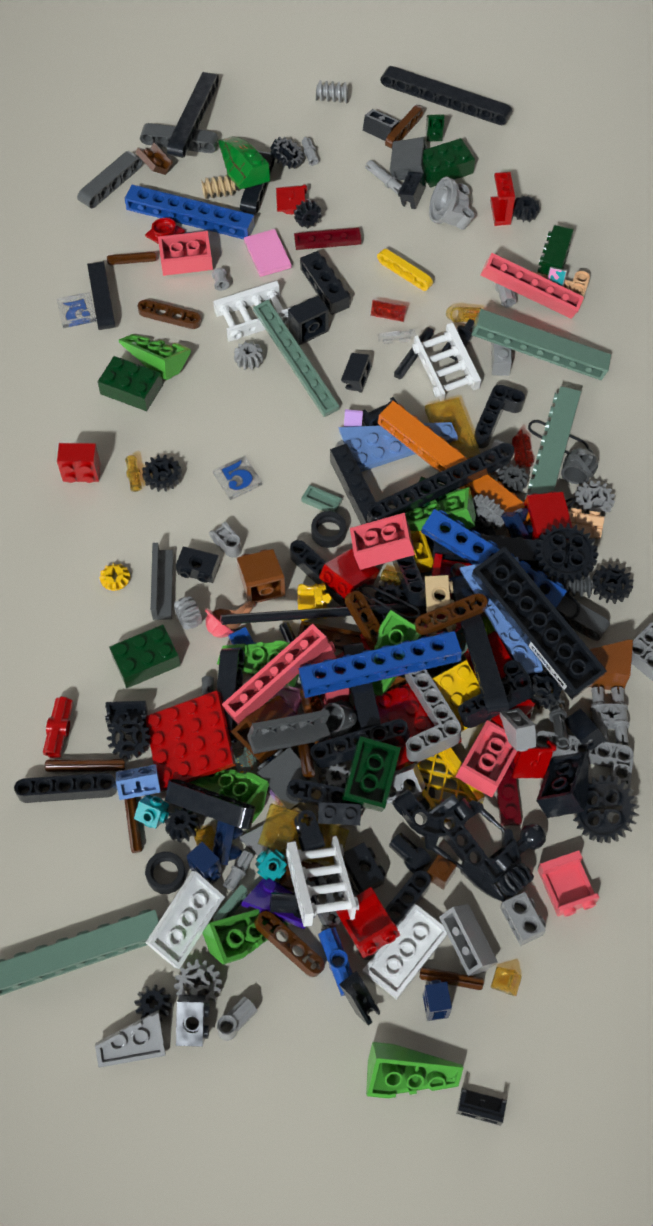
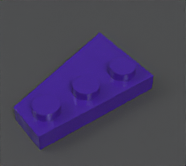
[241,878,315,929]

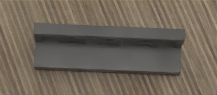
[150,542,174,620]
[247,710,331,754]

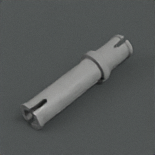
[365,160,402,194]

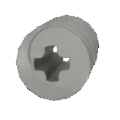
[316,80,348,103]

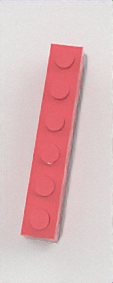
[480,253,584,319]
[222,624,329,724]

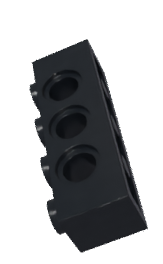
[300,251,351,315]

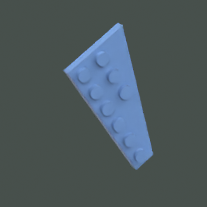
[338,422,458,472]
[460,557,543,674]

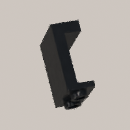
[318,796,361,826]

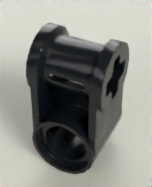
[294,810,325,851]

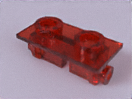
[370,300,407,322]
[512,429,534,468]

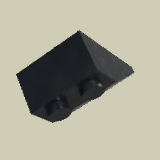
[536,751,589,818]

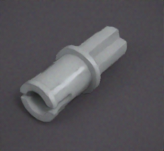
[302,137,319,166]
[222,850,254,892]

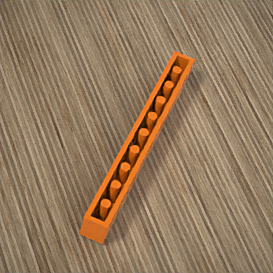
[378,401,531,526]

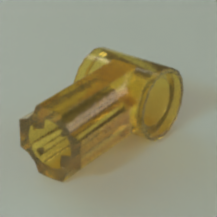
[446,305,481,323]

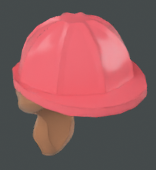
[205,601,256,638]

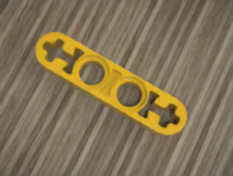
[377,249,433,291]

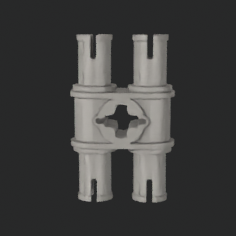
[590,687,630,746]

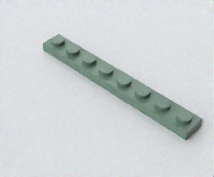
[253,300,340,417]

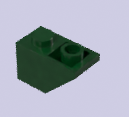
[426,115,445,141]

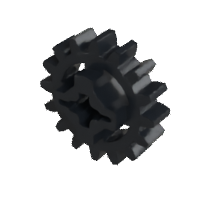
[270,137,304,169]
[142,455,182,492]
[592,564,633,604]
[528,670,562,710]
[107,716,151,760]

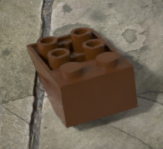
[231,695,298,764]

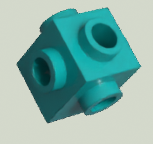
[134,795,169,829]
[255,848,287,881]

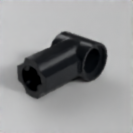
[389,832,432,873]
[270,892,312,918]

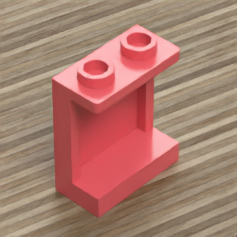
[538,850,600,917]

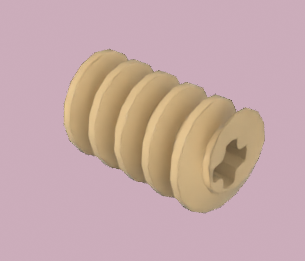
[201,175,236,199]

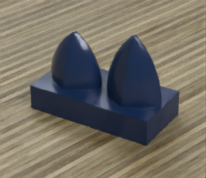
[501,508,533,539]
[212,821,243,865]

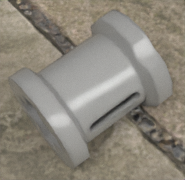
[212,268,229,291]

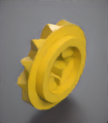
[99,563,130,591]

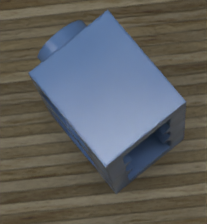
[116,764,160,800]

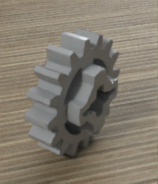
[574,480,615,517]
[472,494,504,530]
[174,959,222,1003]

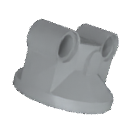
[429,177,475,230]

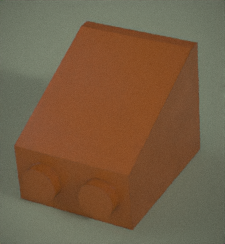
[237,549,285,603]
[589,639,633,691]

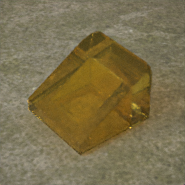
[193,825,215,851]
[491,967,522,996]

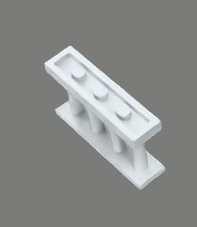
[213,281,290,342]
[412,323,481,403]
[286,836,359,927]

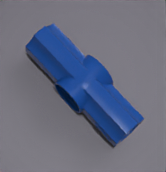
[318,927,353,996]

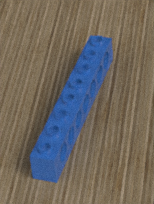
[125,185,255,240]
[421,509,567,608]
[298,631,462,698]

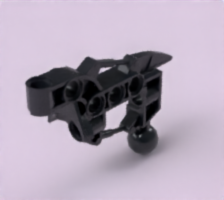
[392,789,546,902]

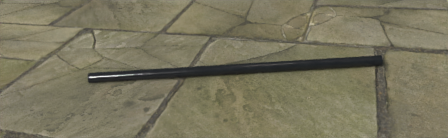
[220,599,481,625]

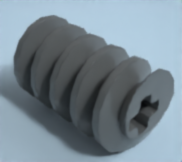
[553,574,593,598]

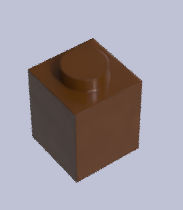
[427,855,457,890]

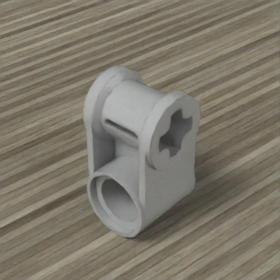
[209,522,242,558]

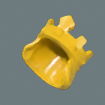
[297,583,332,621]

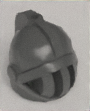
[561,448,598,484]
[321,700,359,738]

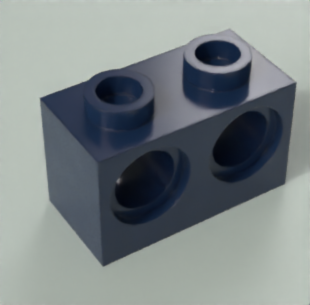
[186,842,222,884]
[422,980,452,1021]

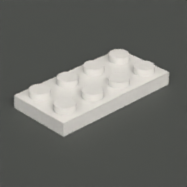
[145,871,225,969]
[362,904,448,1000]

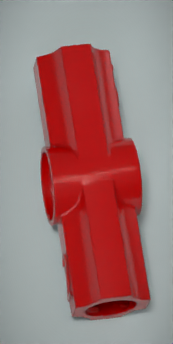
[43,696,73,759]

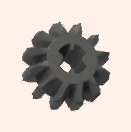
[497,464,528,494]

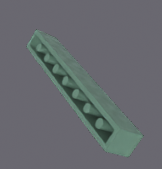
[472,309,611,381]
[524,386,581,501]
[0,909,159,996]

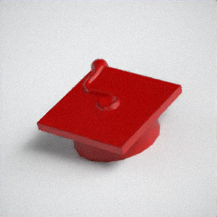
[276,184,307,215]
[145,218,185,244]
[512,740,557,778]

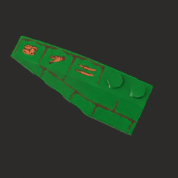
[218,136,270,190]

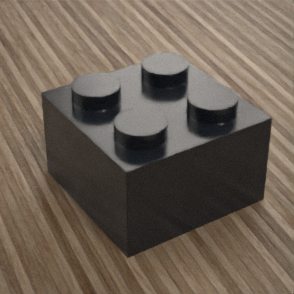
[288,295,328,345]

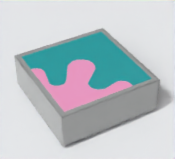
[547,266,567,286]

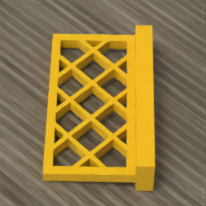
[406,747,485,824]

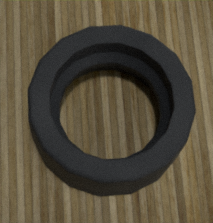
[311,511,346,548]
[145,851,186,894]

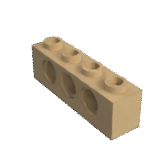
[425,575,456,650]

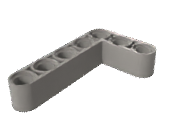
[631,621,653,681]
[405,669,461,763]
[536,731,634,803]

